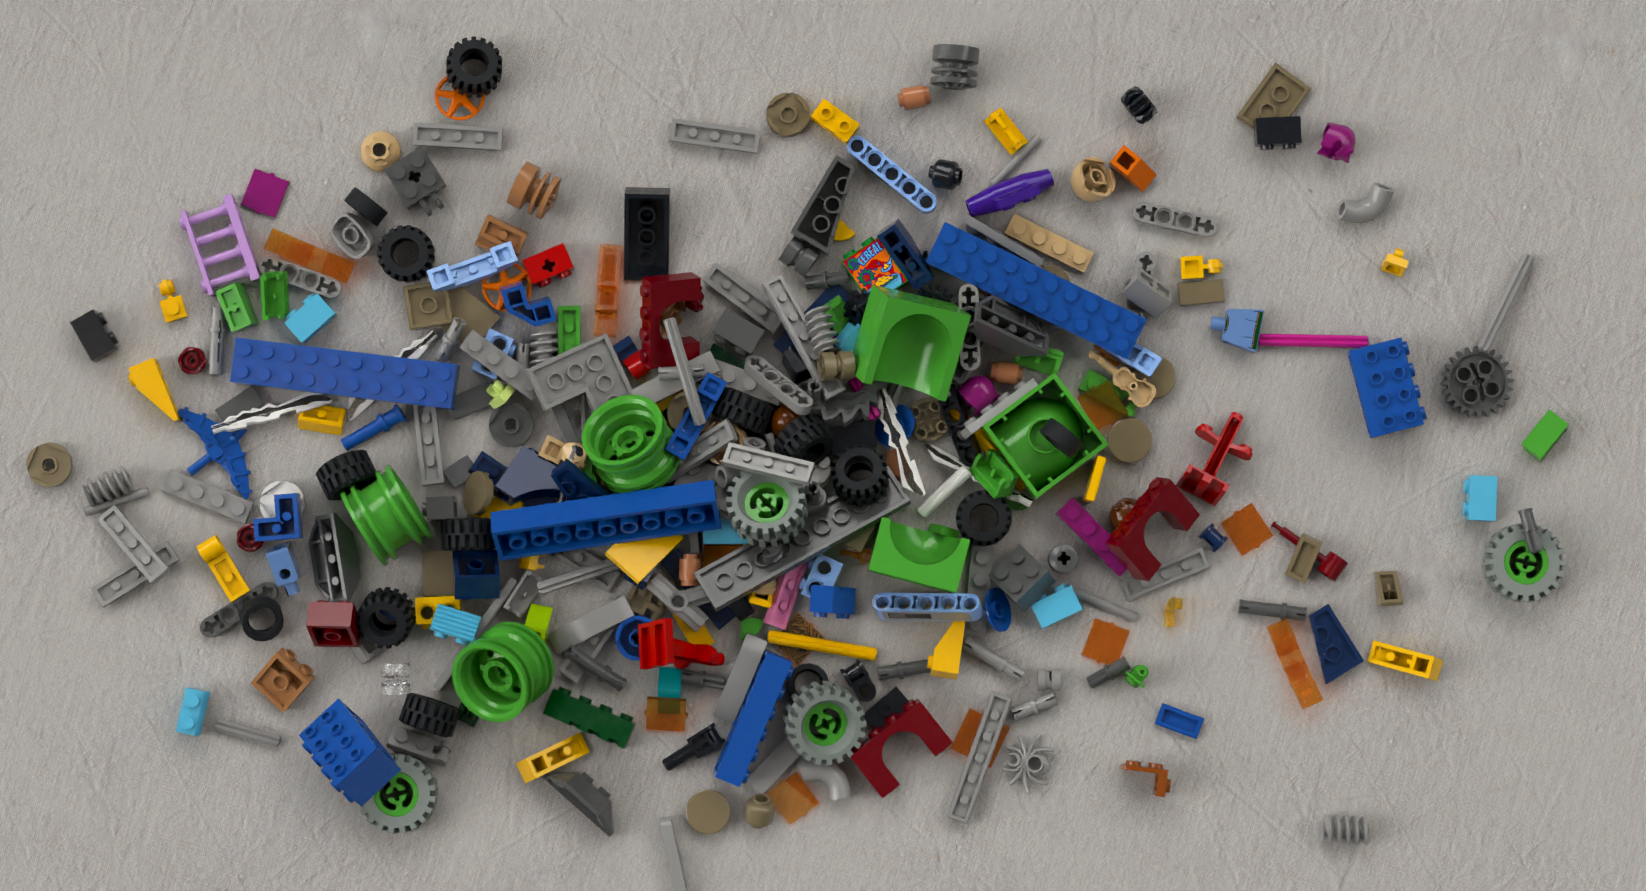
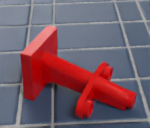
[1176,412,1253,506]
[638,618,725,670]

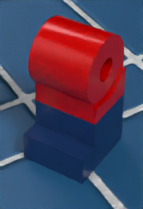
[613,335,651,381]

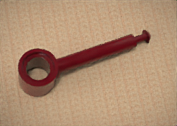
[1271,521,1348,582]

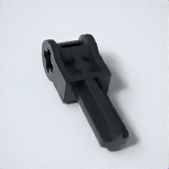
[662,723,726,771]

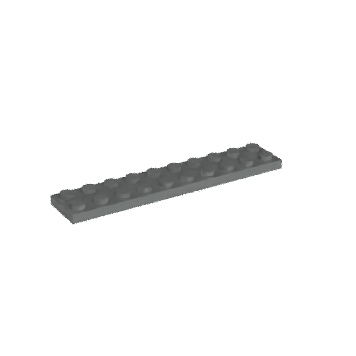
[694,466,911,612]

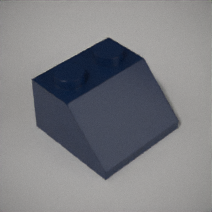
[452,550,500,600]

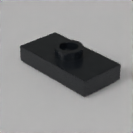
[863,686,908,728]

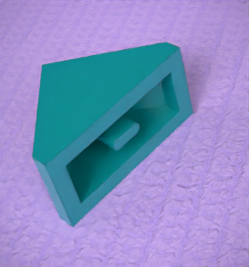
[658,667,682,713]

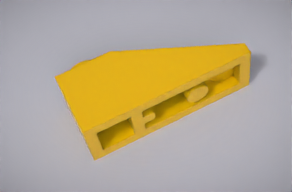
[128,358,182,422]
[927,621,965,680]
[1367,640,1443,682]
[516,732,590,784]

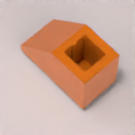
[1108,145,1156,193]

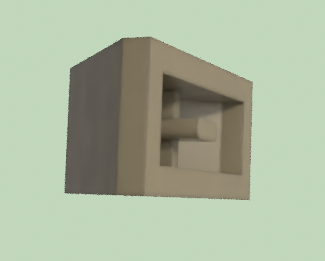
[842,524,876,553]
[1374,571,1403,607]

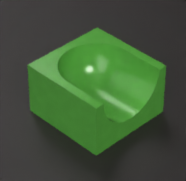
[853,285,971,401]
[981,373,1109,500]
[867,517,970,593]

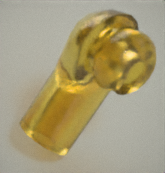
[1164,597,1183,627]

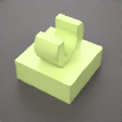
[486,380,515,409]

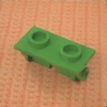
[1123,665,1149,688]

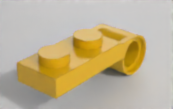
[196,534,251,602]

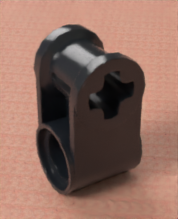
[840,658,876,702]

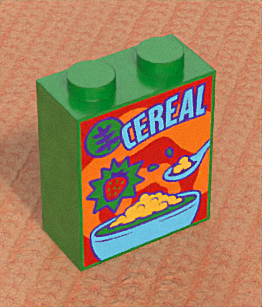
[841,237,908,293]

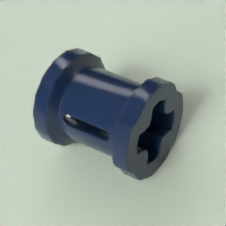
[1199,523,1228,552]

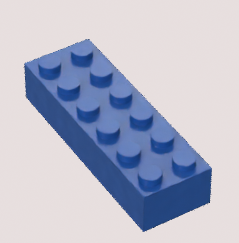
[713,649,794,787]

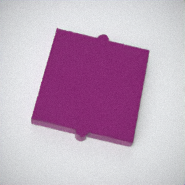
[241,169,289,218]

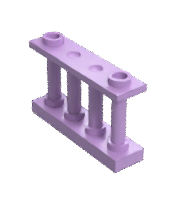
[179,194,261,297]

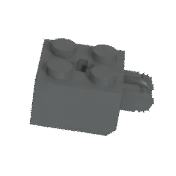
[384,146,447,217]

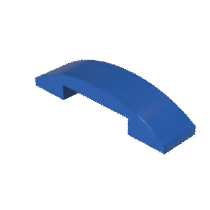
[664,372,727,460]

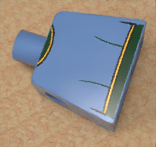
[1209,309,1264,353]
[266,541,301,596]

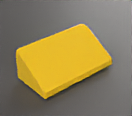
[298,402,346,436]

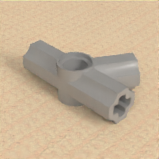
[646,573,710,632]

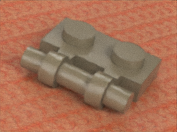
[627,572,676,621]

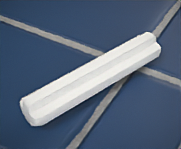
[917,466,971,517]

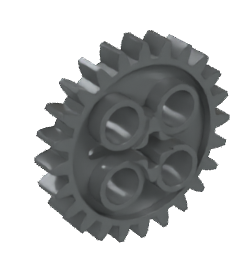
[1440,346,1514,418]

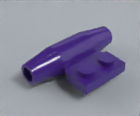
[965,169,1054,217]

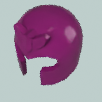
[1317,122,1356,163]
[957,375,1001,417]

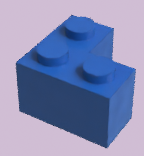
[253,493,303,542]

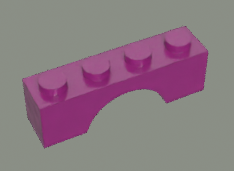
[1055,497,1127,577]

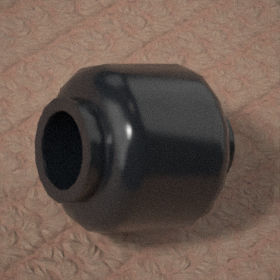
[928,159,963,190]

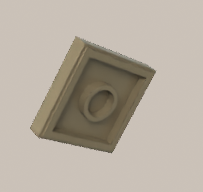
[403,282,454,331]

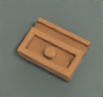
[475,214,529,258]

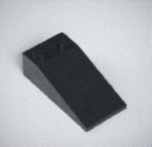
[624,187,670,280]

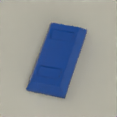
[1155,703,1204,739]

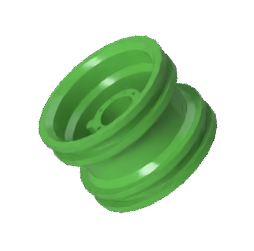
[581,395,680,494]
[340,464,433,566]
[452,621,554,723]

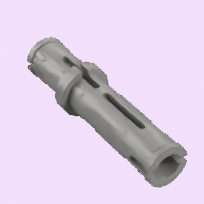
[207,307,226,375]
[962,636,1026,682]

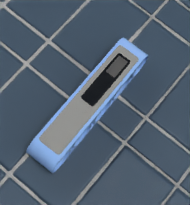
[847,136,936,214]
[872,592,984,621]

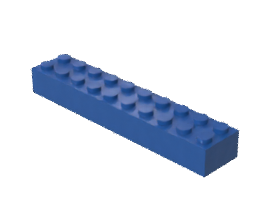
[926,222,1147,359]
[230,337,460,410]
[491,480,722,561]

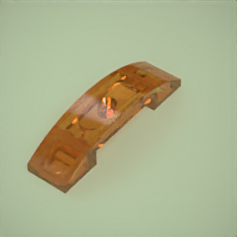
[264,228,355,283]
[1266,619,1323,709]

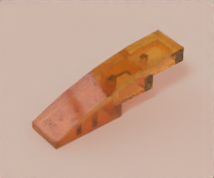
[593,244,622,337]

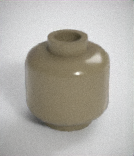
[744,794,775,829]

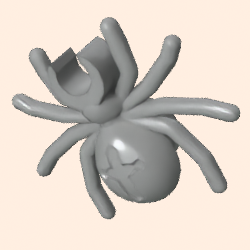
[1002,734,1055,794]

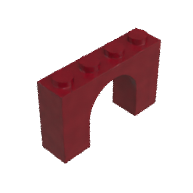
[639,272,701,369]
[1105,477,1200,582]
[850,698,953,798]

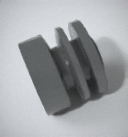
[930,44,980,90]

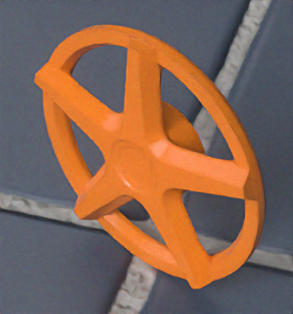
[435,76,485,120]
[482,264,532,312]

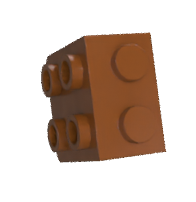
[1120,760,1171,797]

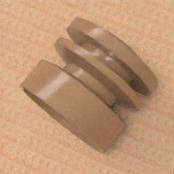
[507,161,561,220]

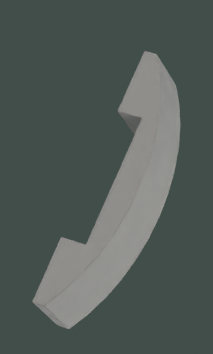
[548,595,635,654]
[713,633,768,723]

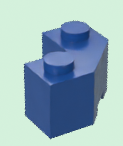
[499,281,557,327]
[809,585,856,619]

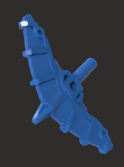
[177,407,253,499]

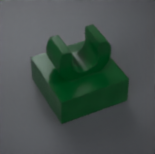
[458,702,479,727]

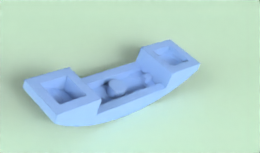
[426,241,518,292]
[1093,343,1163,378]

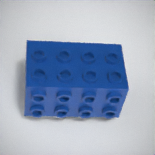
[1348,337,1427,439]
[299,698,401,807]

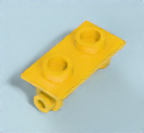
[984,107,1028,155]

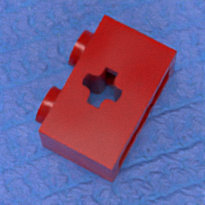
[522,243,575,288]

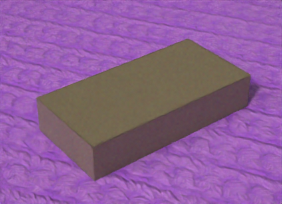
[1178,279,1225,306]
[1285,533,1323,583]

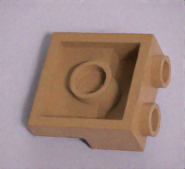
[251,648,316,713]

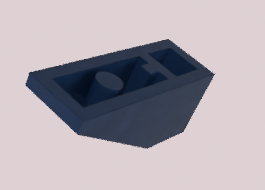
[877,218,934,290]

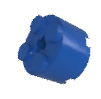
[615,616,652,661]

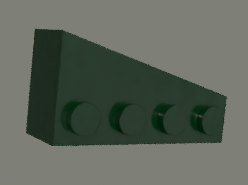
[543,686,636,749]

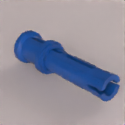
[340,404,407,452]

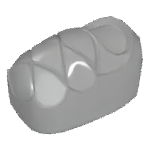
[330,212,375,259]

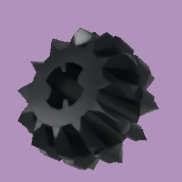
[1121,86,1157,124]

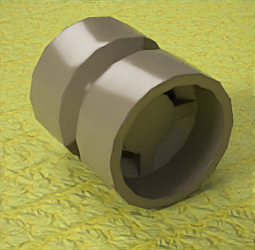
[817,350,856,381]

